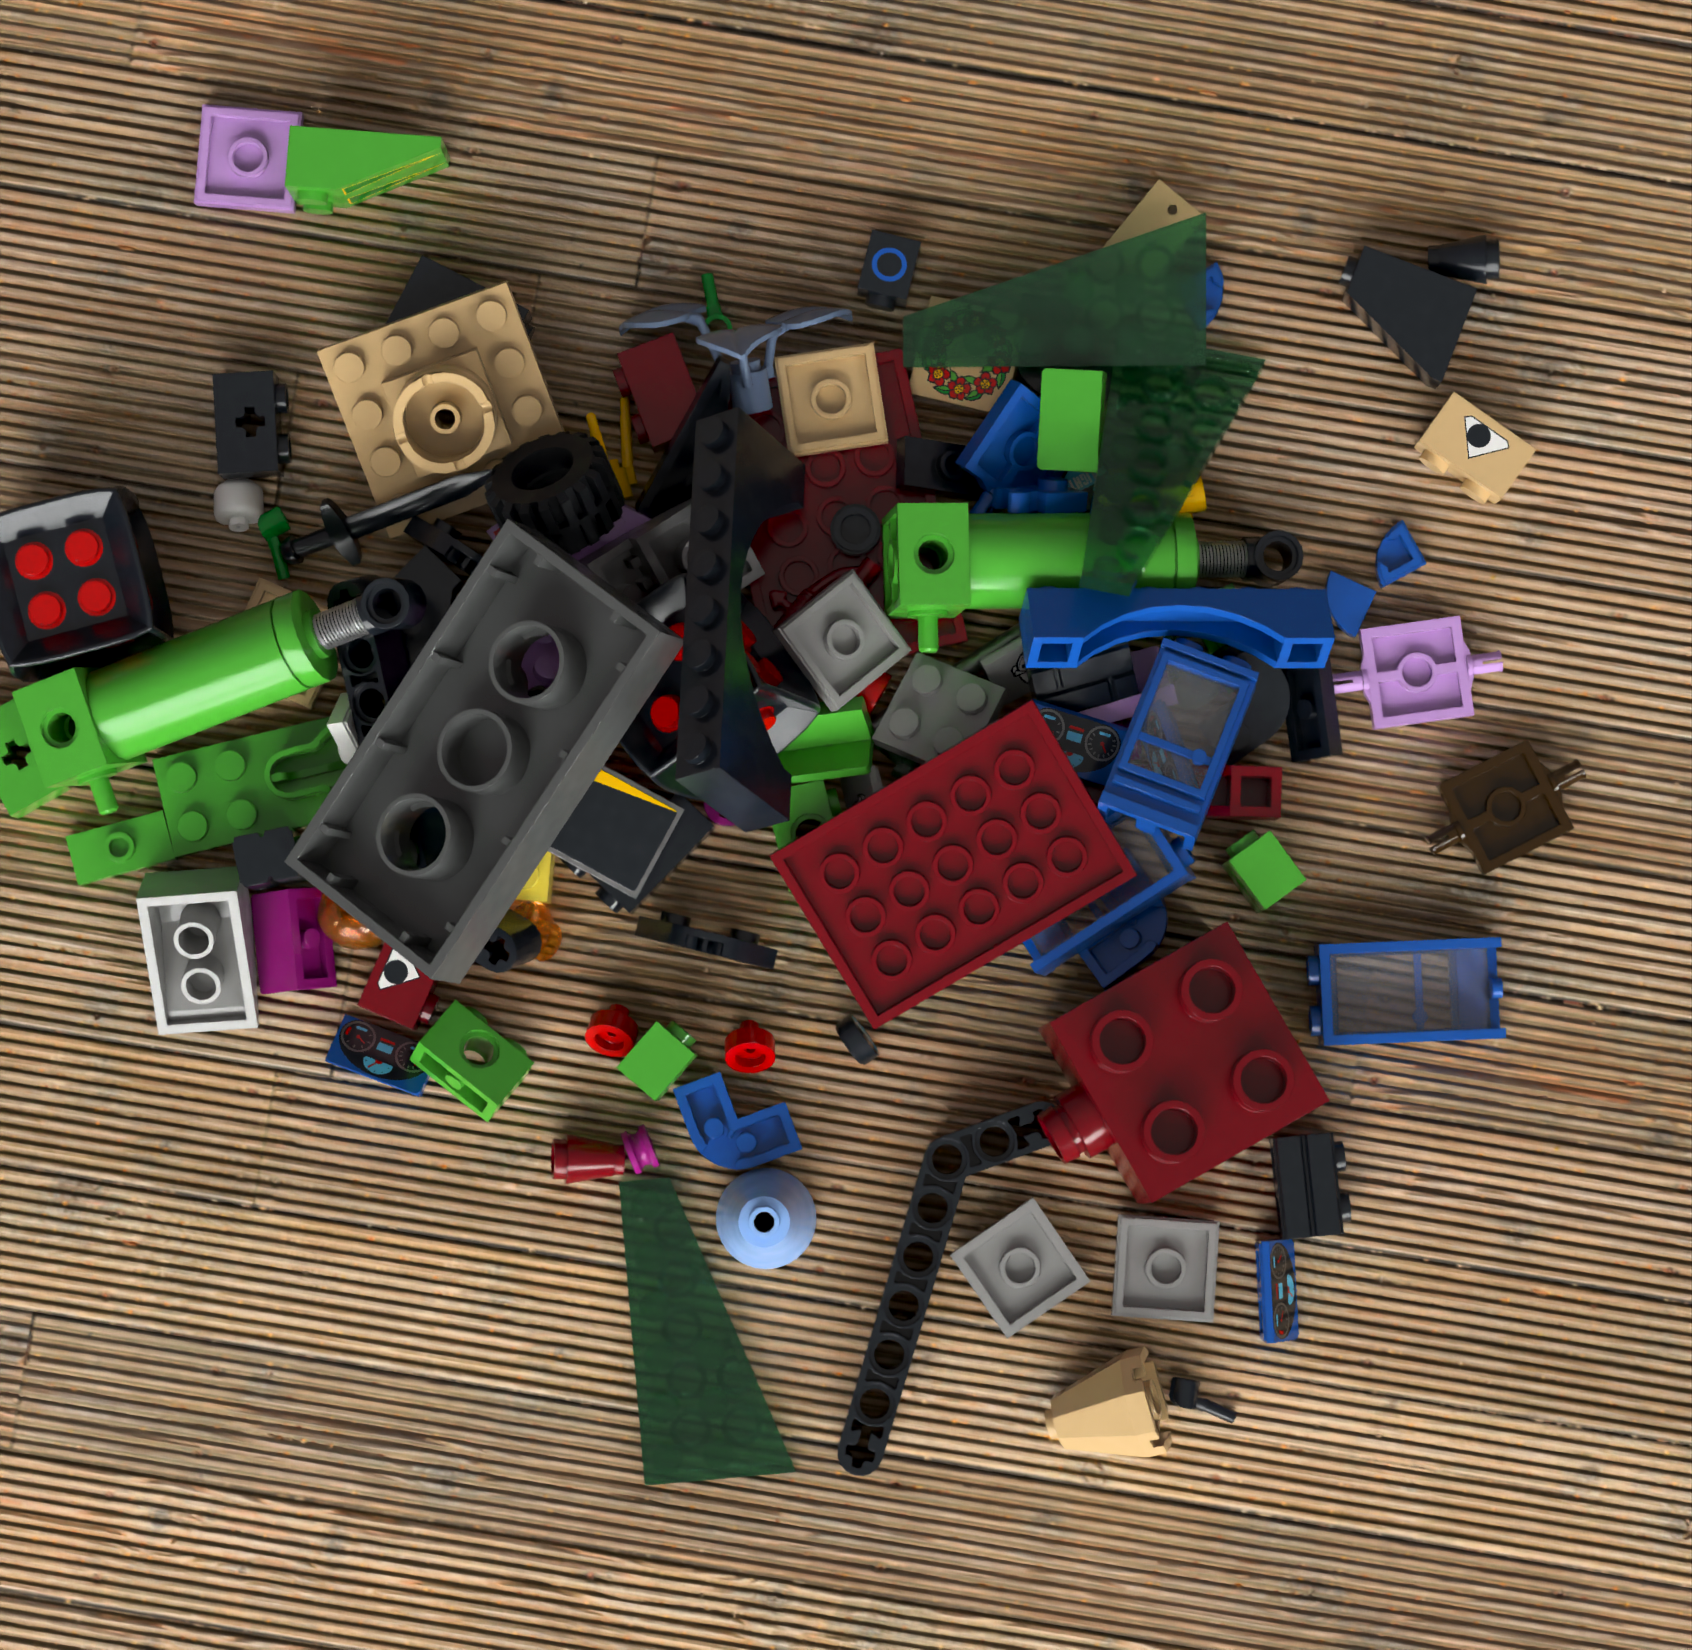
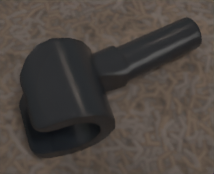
[1169,1377,1237,1424]

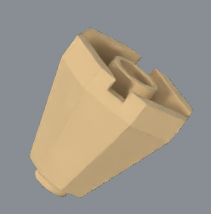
[1044,1346,1172,1457]

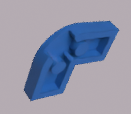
[1078,848,1168,989]
[673,1072,803,1170]

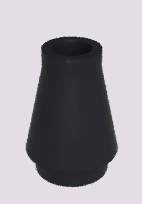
[1428,234,1500,284]

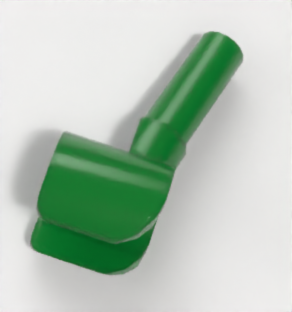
[701,273,732,329]
[258,507,291,580]

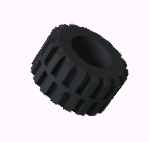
[484,431,625,555]

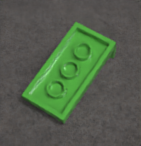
[152,716,347,858]

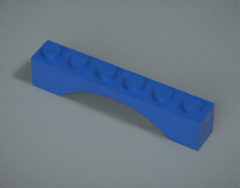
[1019,586,1335,668]

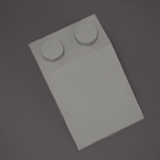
[136,866,259,1035]

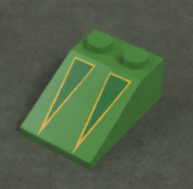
[285,125,450,215]

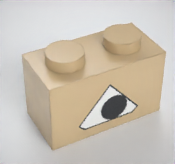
[1413,392,1537,504]

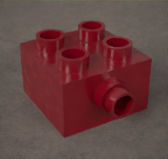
[1037,922,1330,1204]

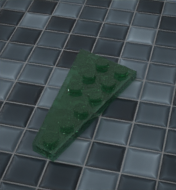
[903,213,1206,368]
[1079,332,1266,596]
[619,1177,796,1486]

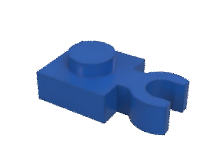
[992,477,1088,513]

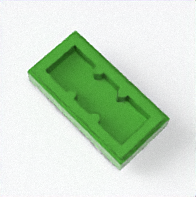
[65,810,178,886]

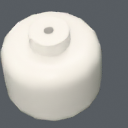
[214,478,264,532]

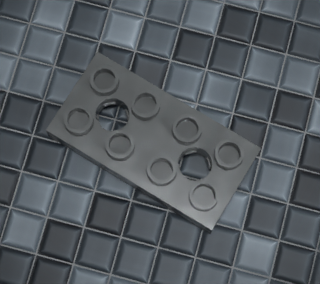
[284,519,683,984]

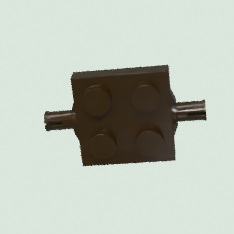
[1424,739,1586,875]

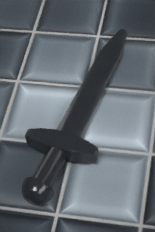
[280,469,492,566]

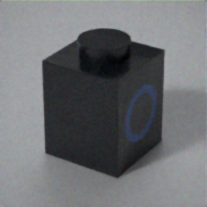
[857,229,921,312]

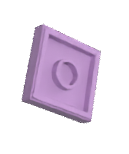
[194,104,304,214]

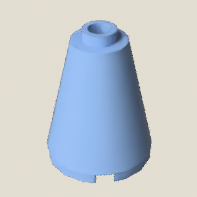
[716,1168,817,1269]

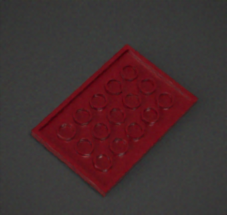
[729,348,968,656]
[769,698,1137,1030]

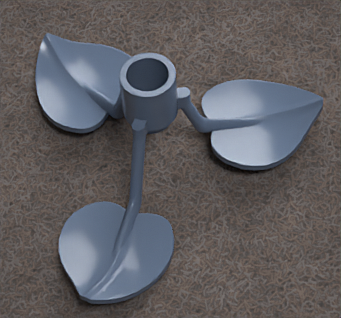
[619,303,853,414]

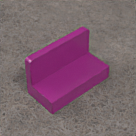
[251,887,337,994]

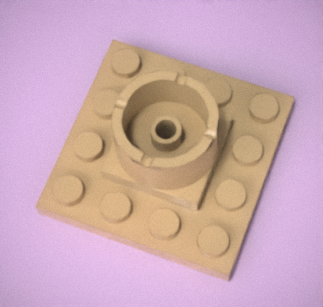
[317,280,565,539]

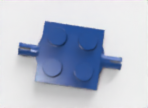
[955,379,1065,513]

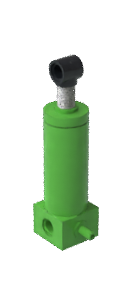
[882,503,1304,653]
[12,577,427,815]

